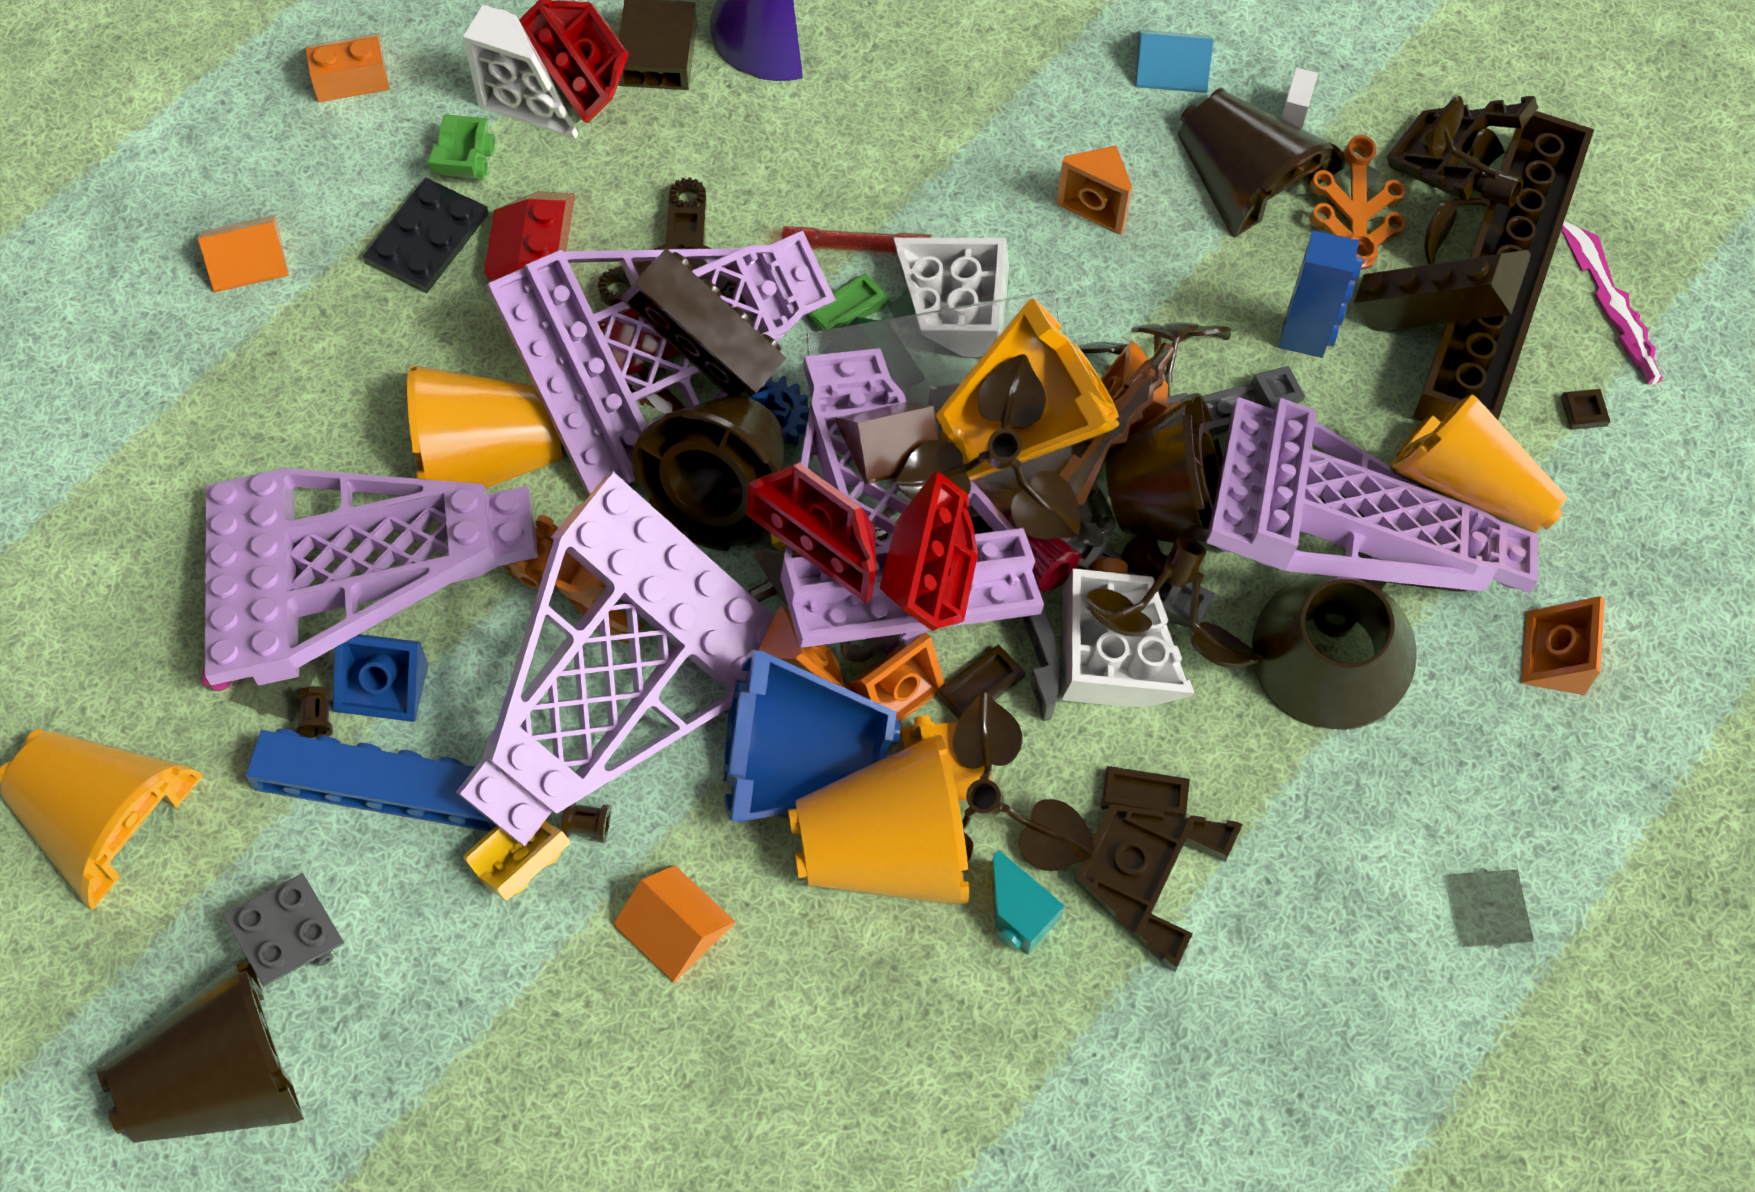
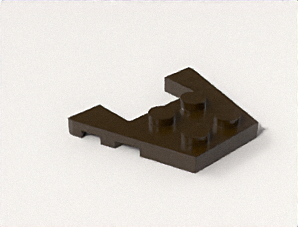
[1386,96,1538,200]
[1074,804,1243,972]

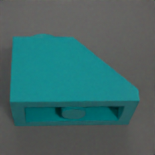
[991,850,1065,955]

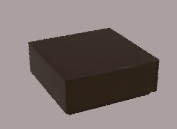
[1560,389,1610,430]

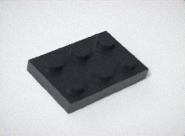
[363,177,489,293]

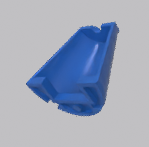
[723,650,900,822]

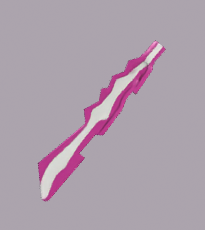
[1561,221,1663,385]

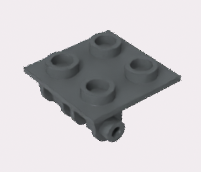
[223,873,344,987]

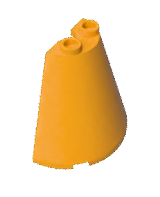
[936,298,1120,482]
[407,366,563,489]
[1390,394,1568,533]
[0,729,203,911]
[788,735,969,905]

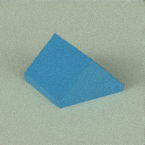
[1136,30,1214,93]

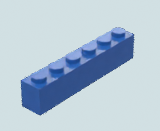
[246,729,496,832]

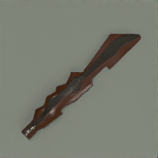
[1060,342,1175,506]

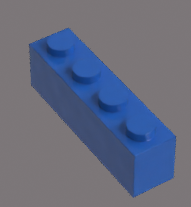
[1278,230,1363,358]

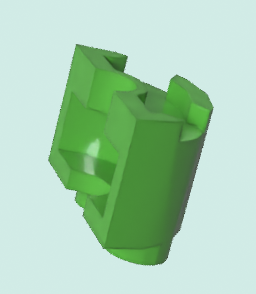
[428,114,495,180]

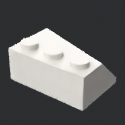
[463,5,578,139]
[894,238,1009,358]
[1061,569,1194,707]

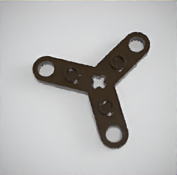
[598,177,746,306]

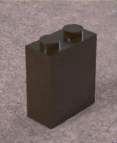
[618,0,697,90]

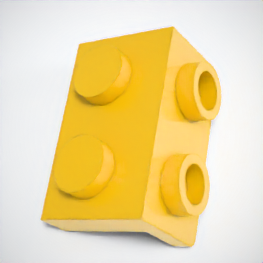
[463,821,571,901]

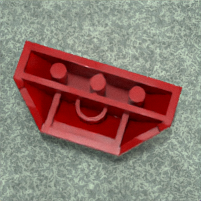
[519,0,629,124]
[484,191,575,282]
[746,462,876,604]
[880,471,978,631]

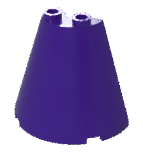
[710,0,803,81]

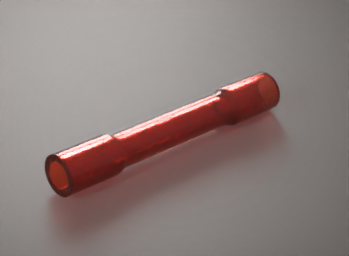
[782,226,932,255]

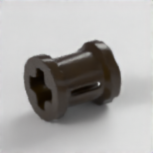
[295,686,334,738]
[561,802,611,843]

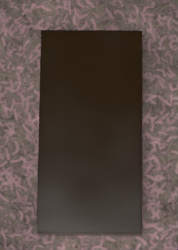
[936,644,1026,720]
[1101,766,1190,818]

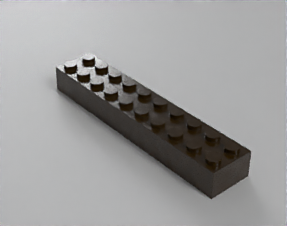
[1412,111,1594,422]

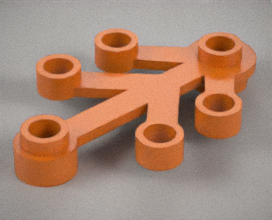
[1309,135,1406,270]

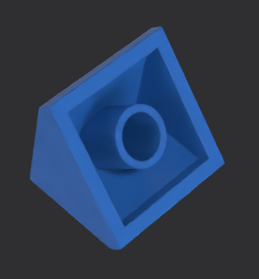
[333,634,429,722]

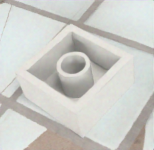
[1282,67,1318,128]

